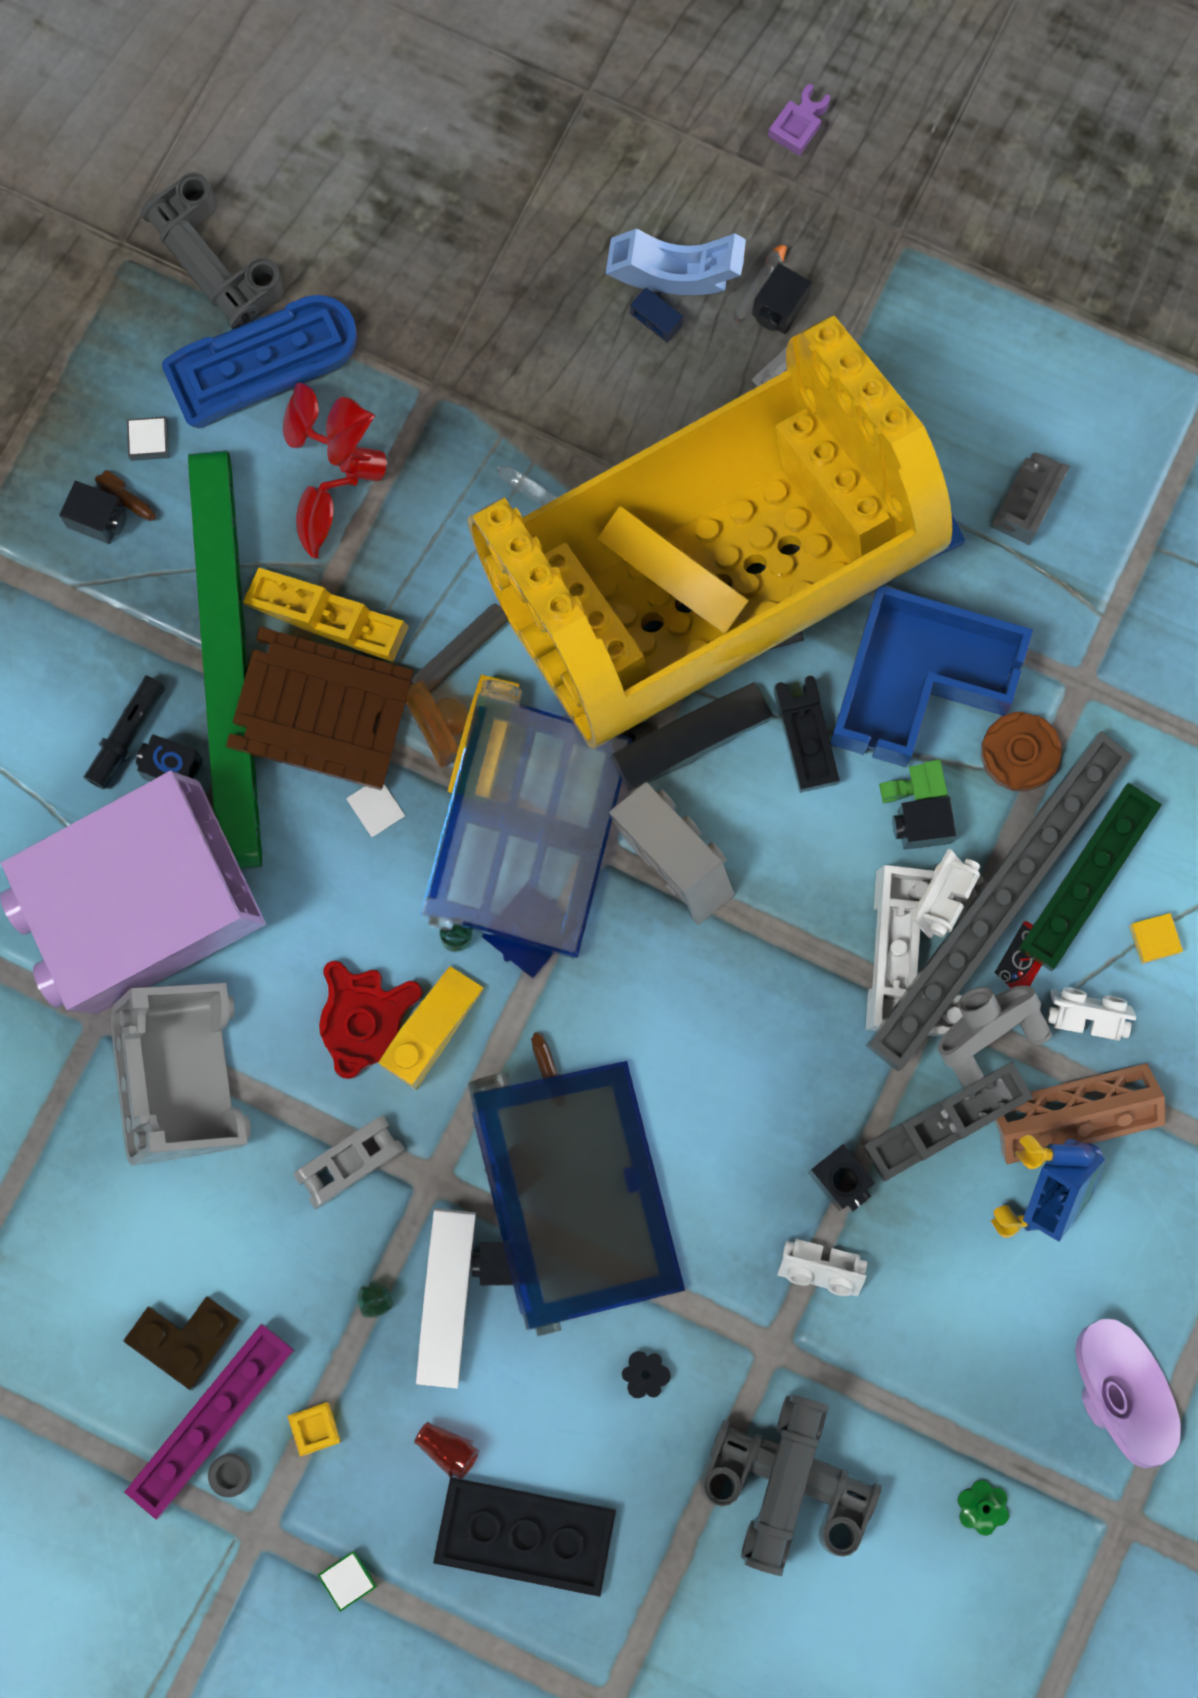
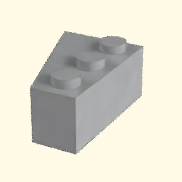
[609,782,735,925]

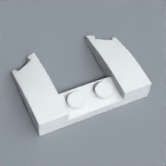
[865,865,985,1037]

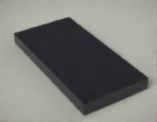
[433,1477,616,1597]

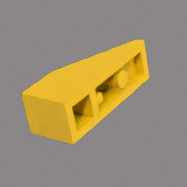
[378,966,484,1090]

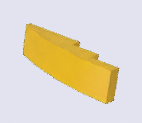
[597,505,749,634]
[243,567,409,662]

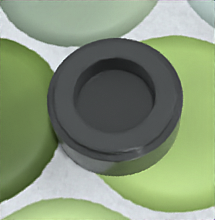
[208,1453,252,1498]

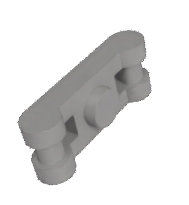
[293,1116,406,1209]

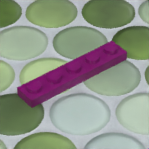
[124,1324,295,1520]

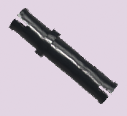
[83,675,166,790]

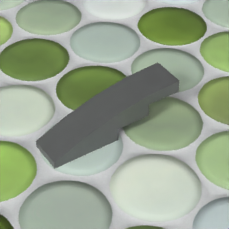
[862,1062,1033,1181]

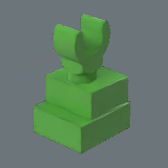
[879,759,948,803]

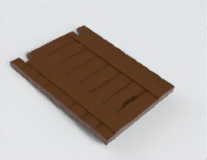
[226,627,414,791]

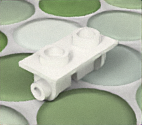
[911,849,980,938]
[1047,987,1136,1041]
[777,1238,867,1297]

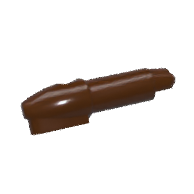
[95,470,156,522]
[531,1032,564,1108]

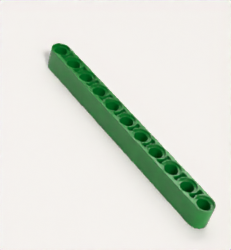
[188,450,262,869]

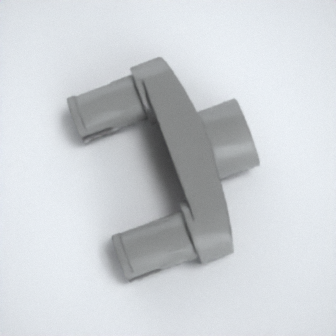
[938,986,1052,1088]

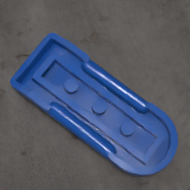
[162,295,357,429]

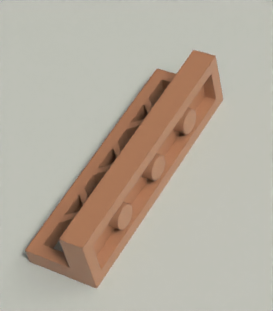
[995,1063,1165,1165]

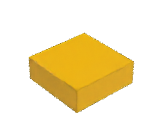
[1129,913,1183,964]
[287,1402,341,1457]

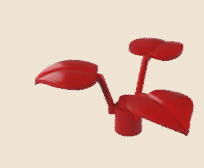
[283,383,387,559]

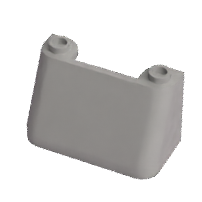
[110,983,251,1165]

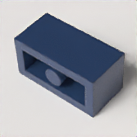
[630,288,683,343]

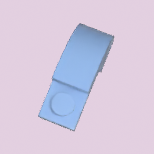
[606,228,746,295]

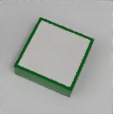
[318,1550,377,1612]

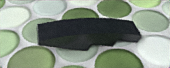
[610,682,774,791]

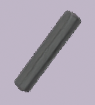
[412,603,507,695]

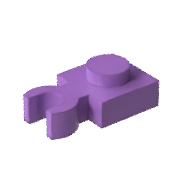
[768,84,830,156]

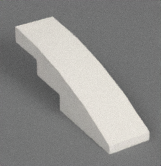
[416,1208,476,1389]

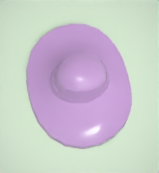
[1075,1319,1181,1469]

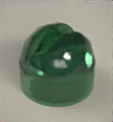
[440,917,472,953]
[357,1281,393,1318]

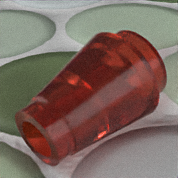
[414,1422,480,1479]

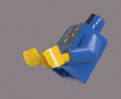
[991,1135,1105,1242]

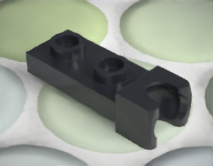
[774,675,840,793]

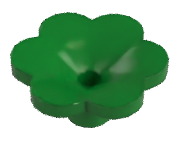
[957,1480,1009,1536]

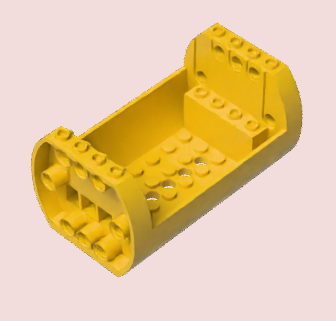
[468,315,952,749]

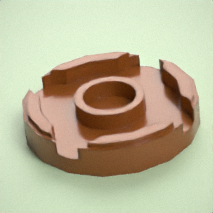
[981,712,1062,792]

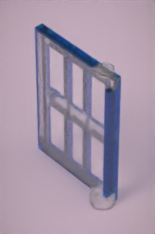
[420,680,633,959]

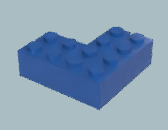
[830,585,1033,767]

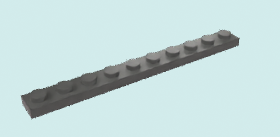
[865,731,1132,1071]

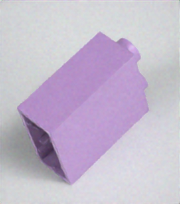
[0,770,266,1014]

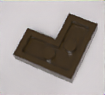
[123,1296,242,1390]

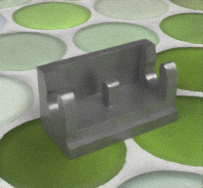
[991,452,1070,546]

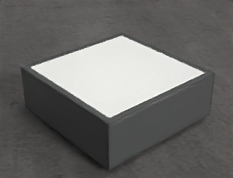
[127,416,170,461]

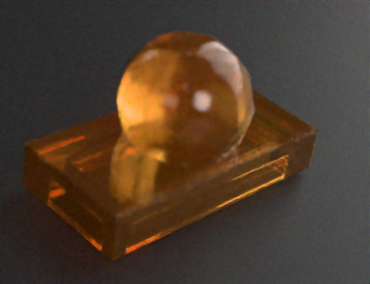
[406,680,468,768]

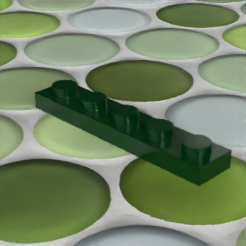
[1018,783,1162,972]

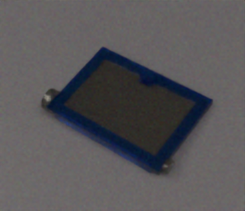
[468,1061,685,1337]

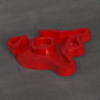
[319,960,423,1080]

